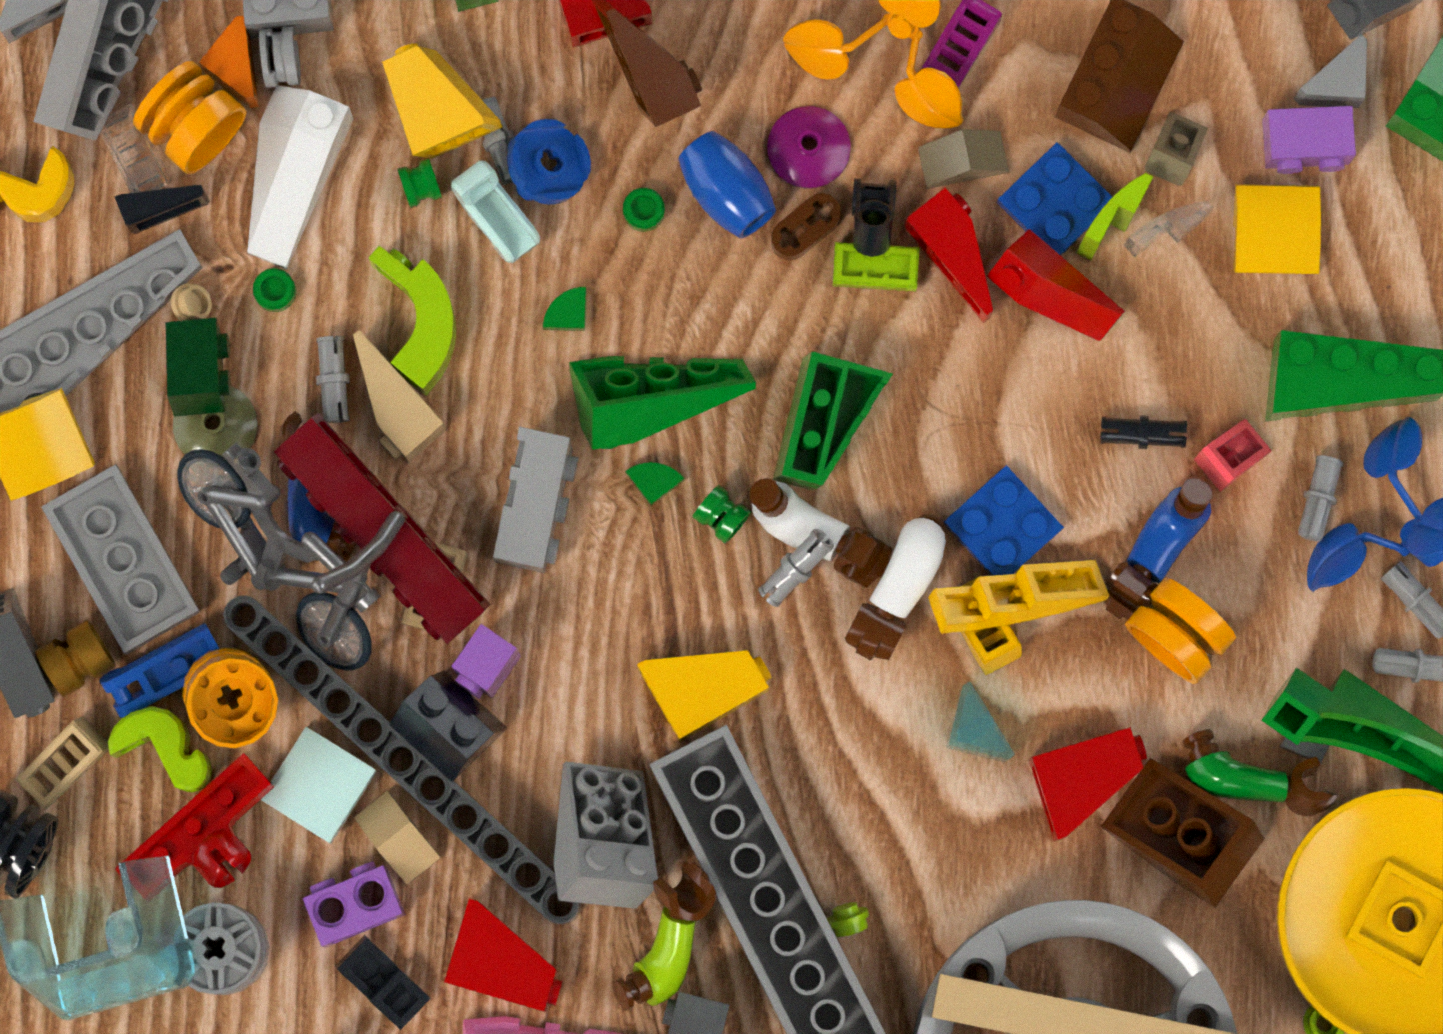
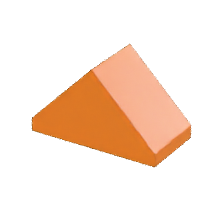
[199,15,259,108]

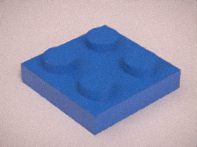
[997,142,1112,256]
[943,465,1064,576]

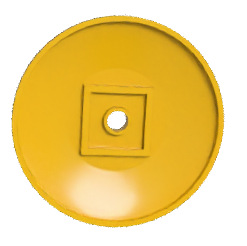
[1277,788,1443,1034]

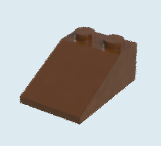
[592,0,702,127]
[1101,758,1264,908]

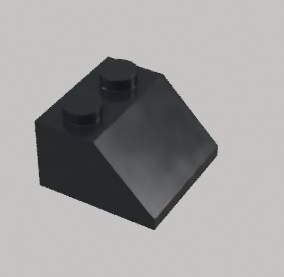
[389,670,507,782]

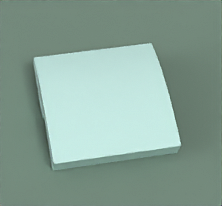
[261,727,377,844]

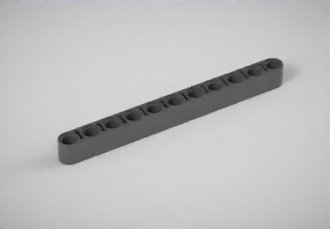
[223,595,581,925]

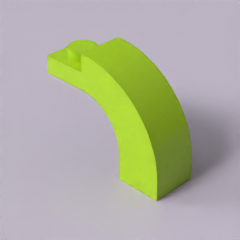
[368,246,456,396]

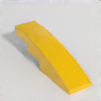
[928,560,1109,634]

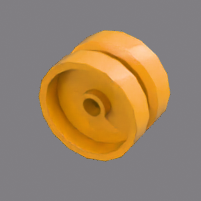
[1125,577,1236,684]

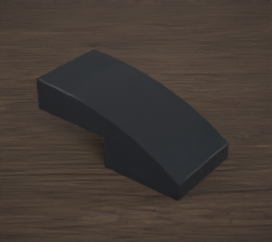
[335,935,431,1030]

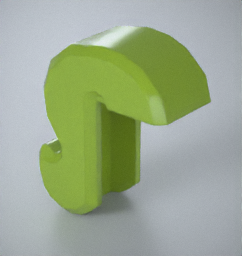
[108,706,212,792]

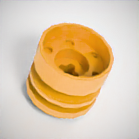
[133,61,247,175]
[182,647,278,748]

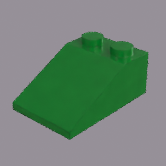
[1385,35,1443,162]

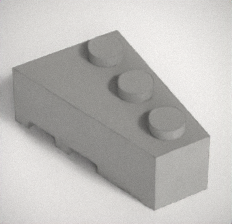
[493,427,579,573]

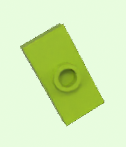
[832,242,919,292]

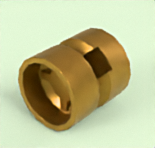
[35,619,116,698]

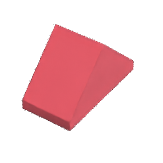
[1194,418,1272,492]

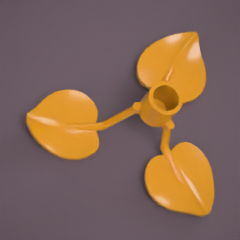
[783,0,963,128]

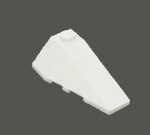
[247,86,354,270]

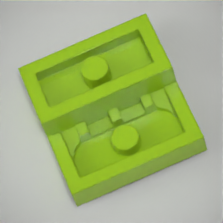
[1077,173,1153,260]

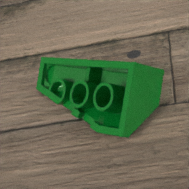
[569,356,756,450]

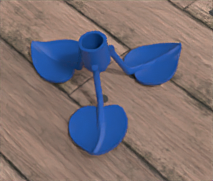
[1307,417,1443,592]

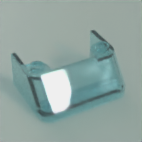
[0,856,195,1020]

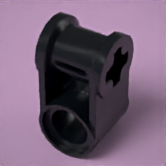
[852,178,896,257]

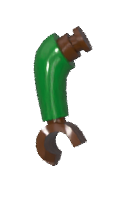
[1183,729,1338,817]

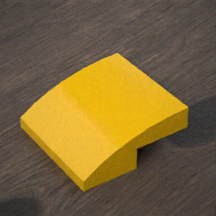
[1233,184,1321,274]
[0,387,95,501]

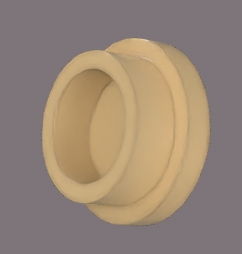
[171,283,212,321]

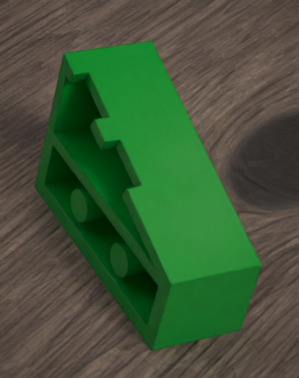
[773,351,893,491]

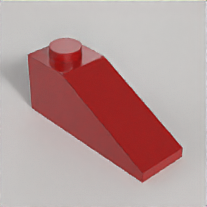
[904,187,993,323]
[987,229,1125,341]

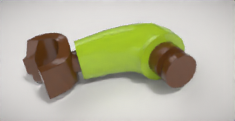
[613,860,716,1010]

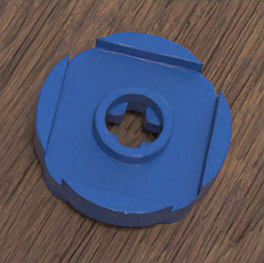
[507,119,591,205]

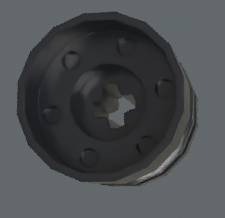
[0,789,58,899]

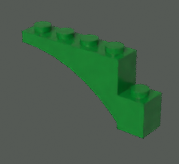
[1261,667,1443,792]

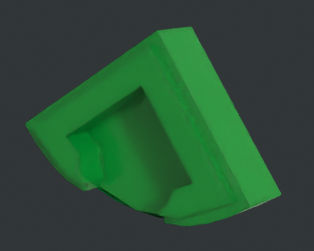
[543,287,586,331]
[625,462,685,506]

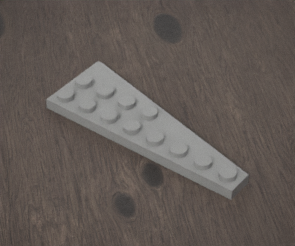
[0,229,202,413]

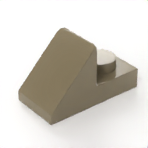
[1145,112,1208,186]

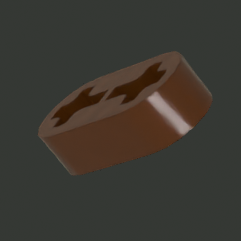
[771,193,841,261]

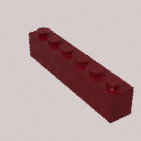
[274,413,491,644]

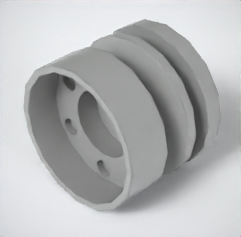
[169,902,270,995]

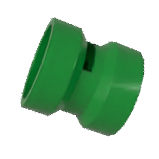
[692,485,752,544]

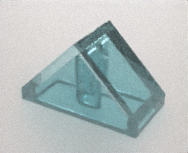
[946,682,1015,762]

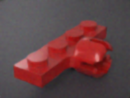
[115,753,275,903]

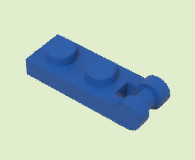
[99,623,219,718]

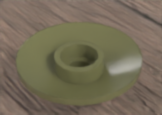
[173,386,258,467]

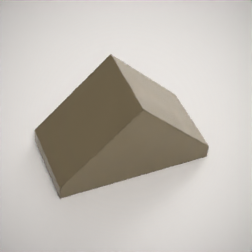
[918,129,1009,189]

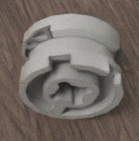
[259,26,301,88]

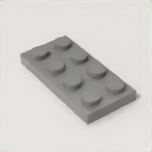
[41,464,201,655]

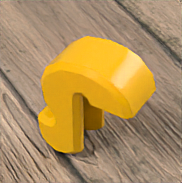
[0,146,74,222]

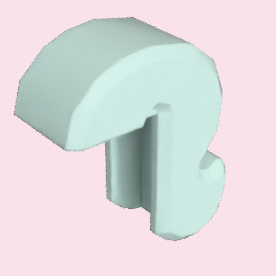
[451,160,540,263]

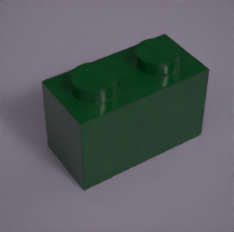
[165,318,232,417]

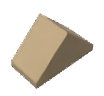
[354,791,441,885]

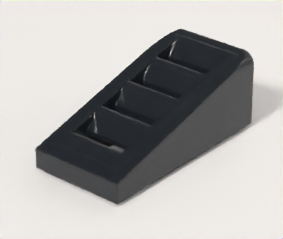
[114,185,210,234]

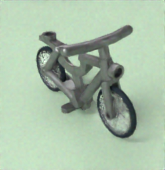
[177,442,405,671]

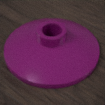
[767,106,851,189]

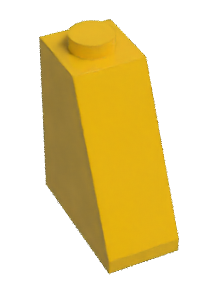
[382,43,503,159]
[637,650,772,742]

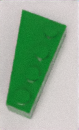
[1265,330,1443,422]

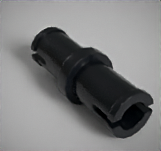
[1100,415,1187,449]

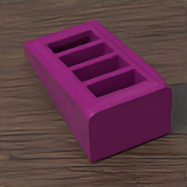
[922,0,1003,88]

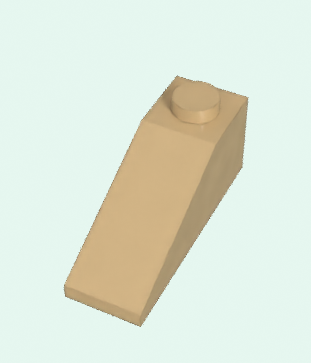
[353,330,447,463]

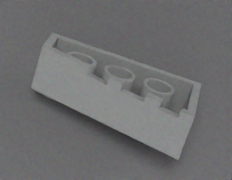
[33,0,169,141]

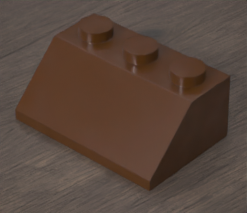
[1055,0,1184,153]

